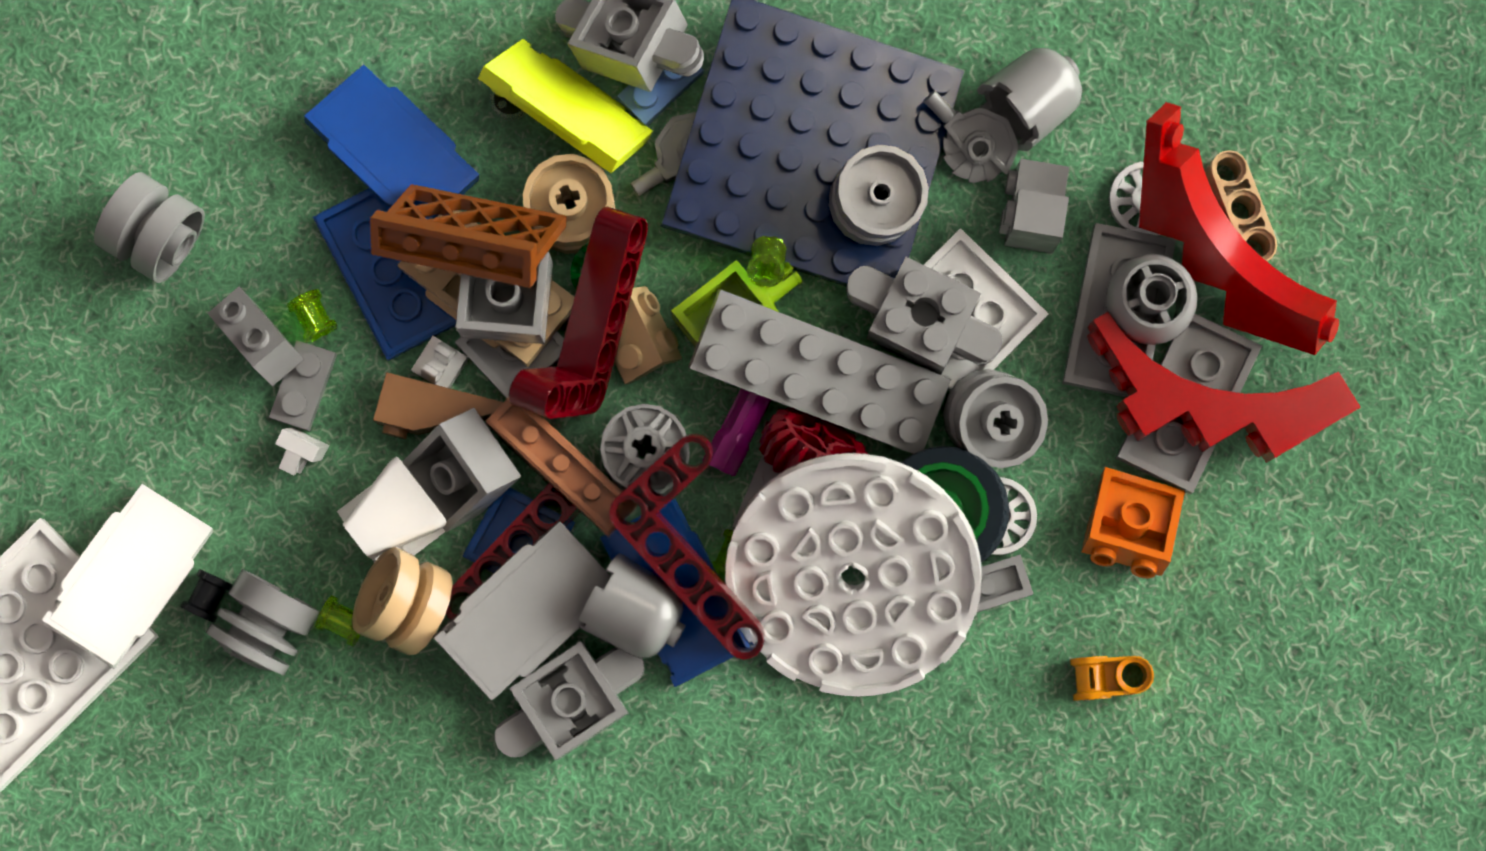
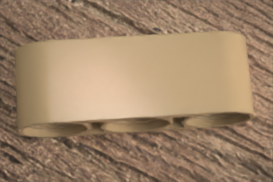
[1205,150,1278,262]

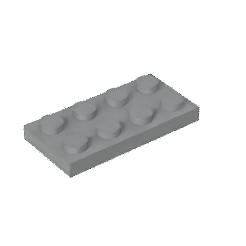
[1062,223,1176,397]
[1115,314,1262,495]

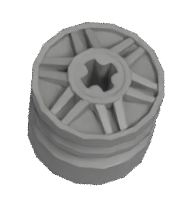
[600,404,690,494]
[206,569,320,675]

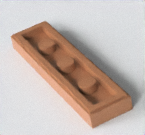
[485,397,637,538]

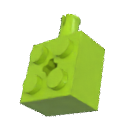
[671,260,803,383]

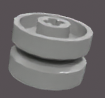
[828,145,929,246]
[943,369,1048,468]

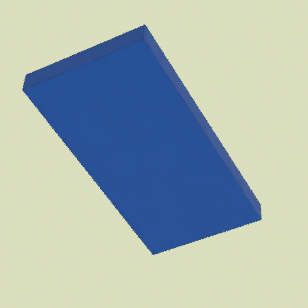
[313,188,456,361]

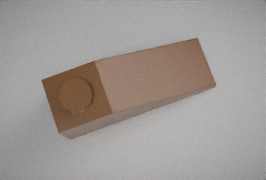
[373,372,503,439]

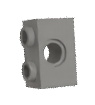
[207,287,304,387]

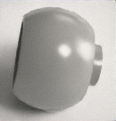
[1106,254,1198,345]

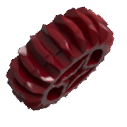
[759,407,869,474]

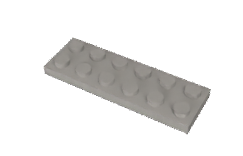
[688,289,951,454]

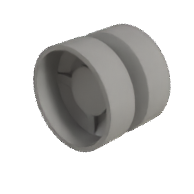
[94,172,205,283]

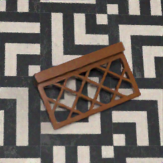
[370,184,567,288]

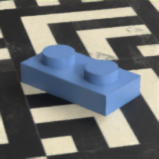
[617,68,704,126]

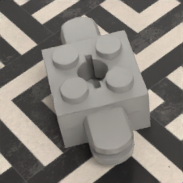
[555,0,704,92]
[846,257,1002,375]
[495,641,644,760]

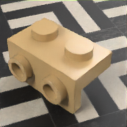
[614,286,682,384]

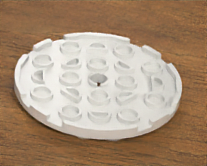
[725,453,982,697]

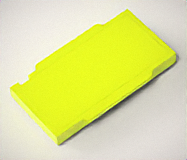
[478,39,653,173]

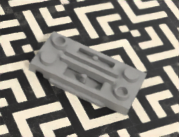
[433,521,611,700]

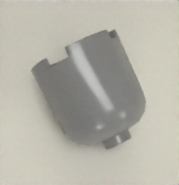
[977,48,1082,151]
[578,553,686,659]

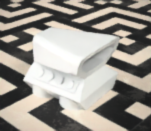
[337,456,447,562]

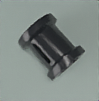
[180,569,233,623]

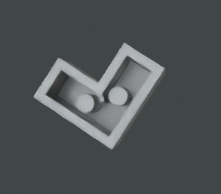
[999,159,1069,254]

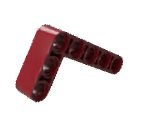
[509,206,648,419]
[609,433,765,660]
[445,438,580,620]

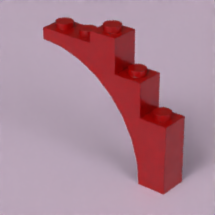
[1087,312,1361,463]

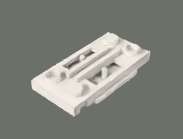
[42,484,213,669]

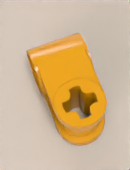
[1070,656,1154,701]

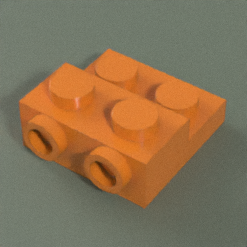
[1081,467,1185,578]

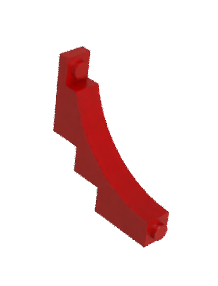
[1139,102,1339,355]

